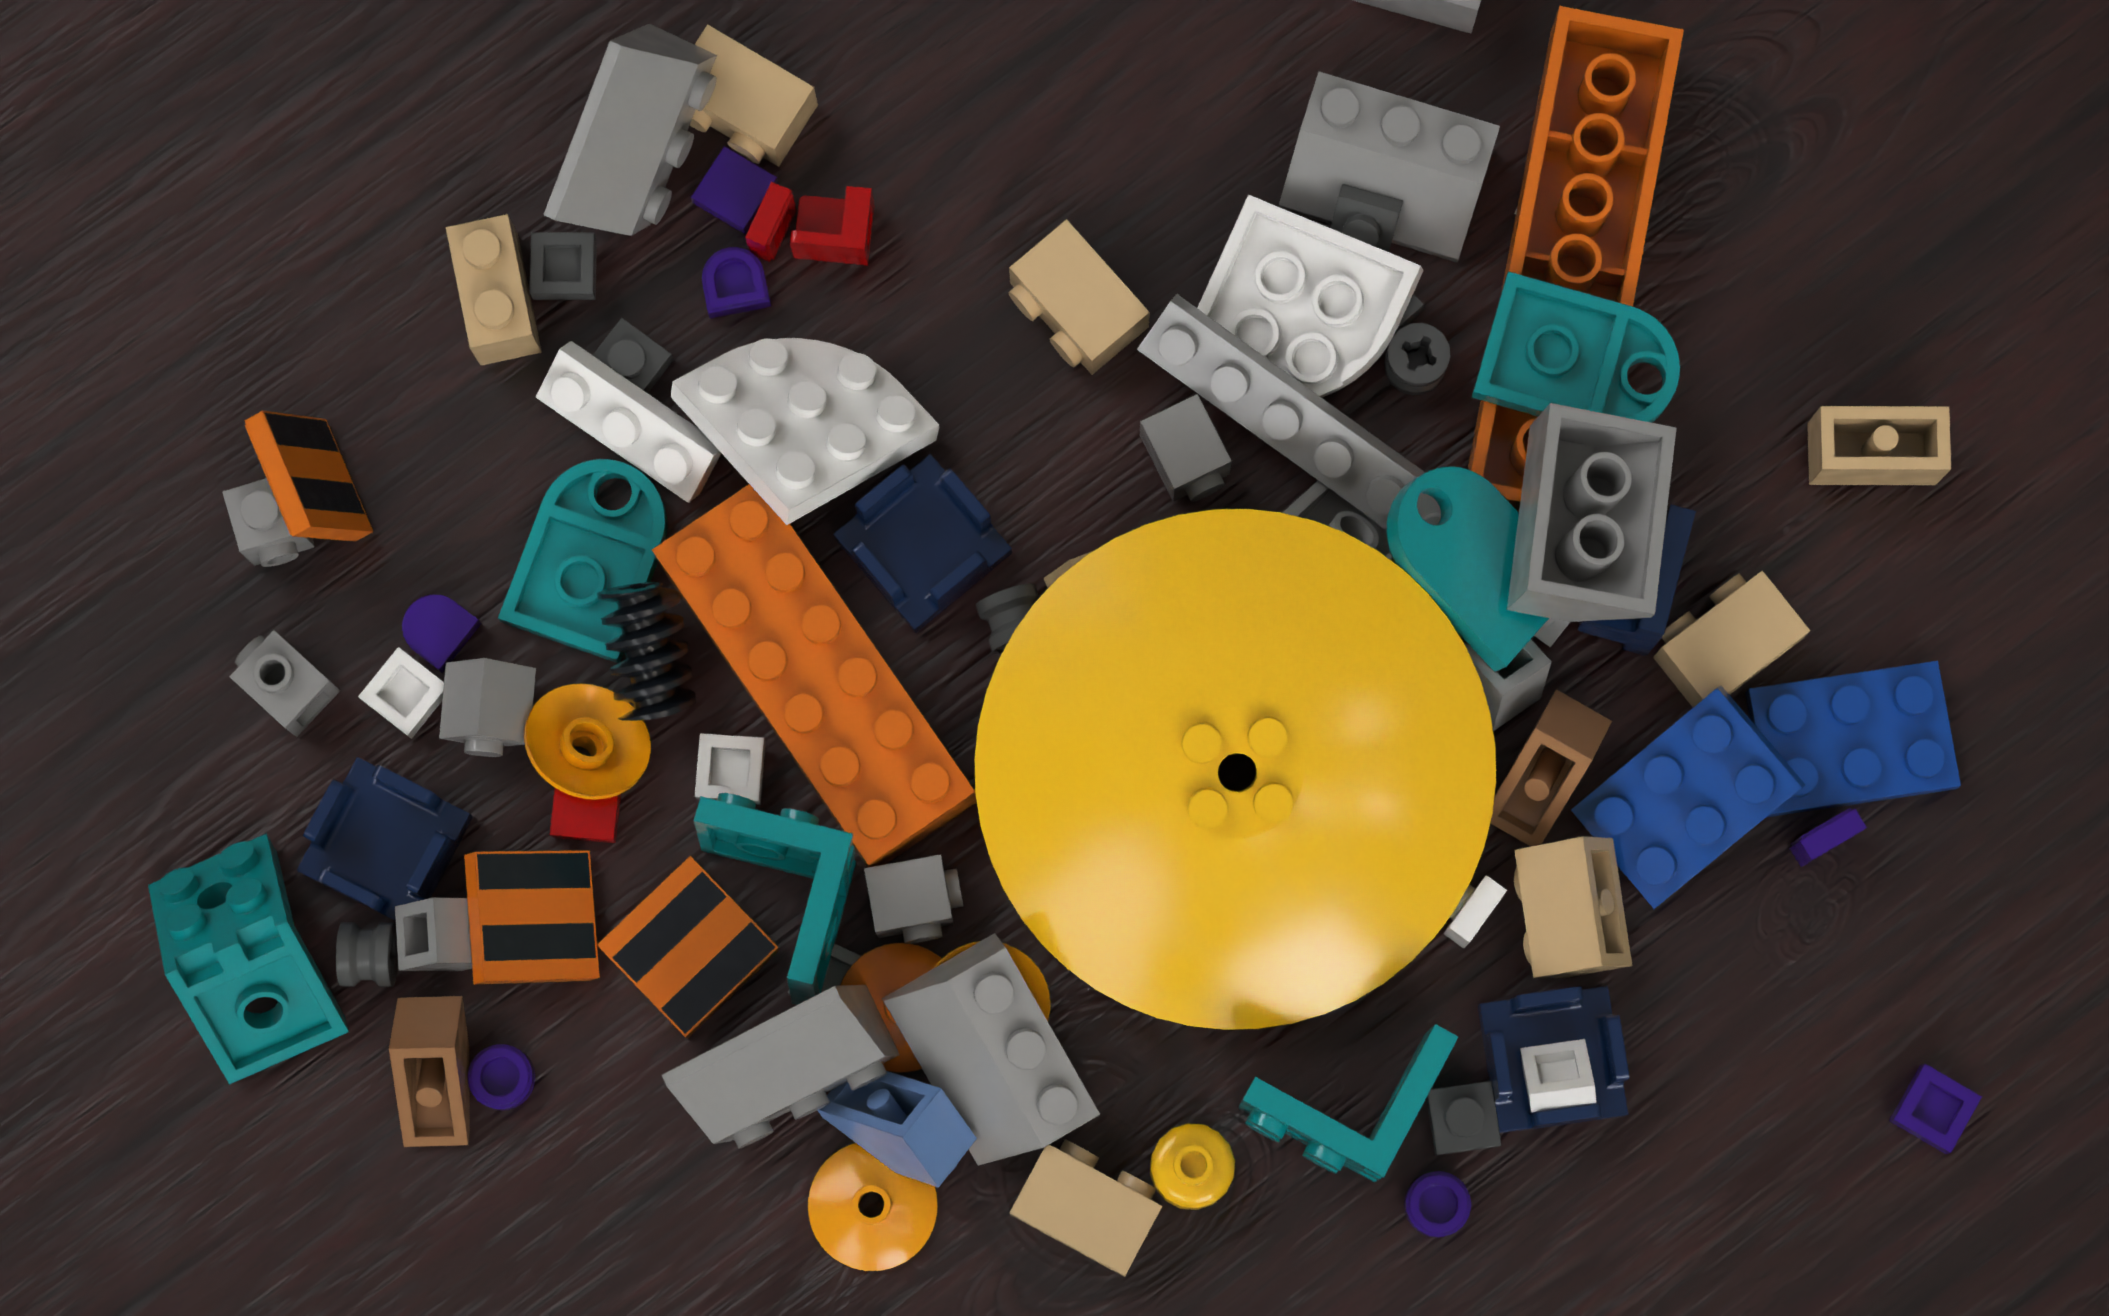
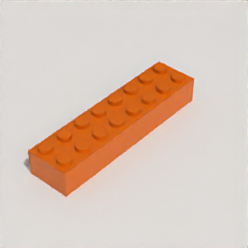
[1468,6,1684,512]

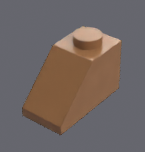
[1490,689,1612,847]
[389,996,470,1147]

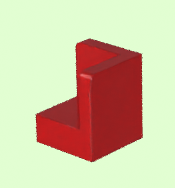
[790,186,875,266]

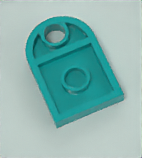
[1471,271,1680,423]
[498,459,667,663]
[1387,467,1549,672]

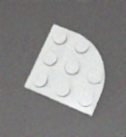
[1197,195,1423,398]
[671,338,939,525]

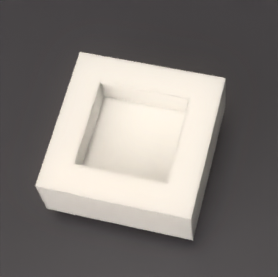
[358,647,444,739]
[694,733,766,805]
[1443,875,1507,949]
[1520,1039,1596,1113]

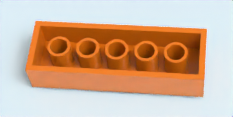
[652,484,977,868]

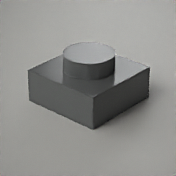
[1330,184,1403,252]
[530,232,597,300]
[593,318,674,393]
[1426,1081,1501,1156]

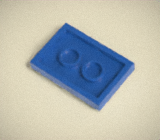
[1745,661,1961,817]
[1571,686,1805,909]

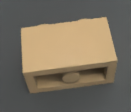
[690,24,818,167]
[446,214,542,366]
[1008,219,1150,375]
[1808,406,1951,485]
[1653,570,1811,707]
[1514,836,1632,978]
[1010,1139,1162,1277]

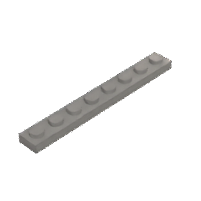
[1137,294,1570,647]

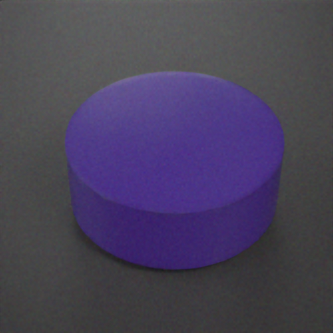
[468,1044,535,1110]
[1404,1171,1471,1237]

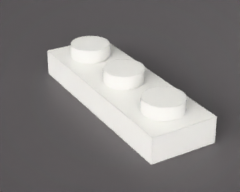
[536,341,721,503]

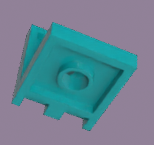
[694,793,856,1005]
[148,833,349,1085]
[1238,1024,1458,1183]

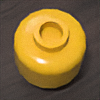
[1150,1123,1235,1210]

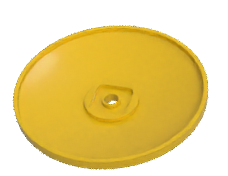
[974,509,1496,1030]

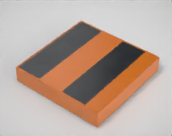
[244,410,373,542]
[464,850,600,984]
[597,856,780,1039]

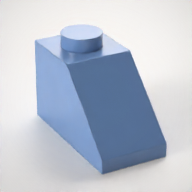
[817,1071,977,1188]

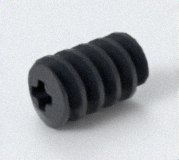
[597,582,696,721]

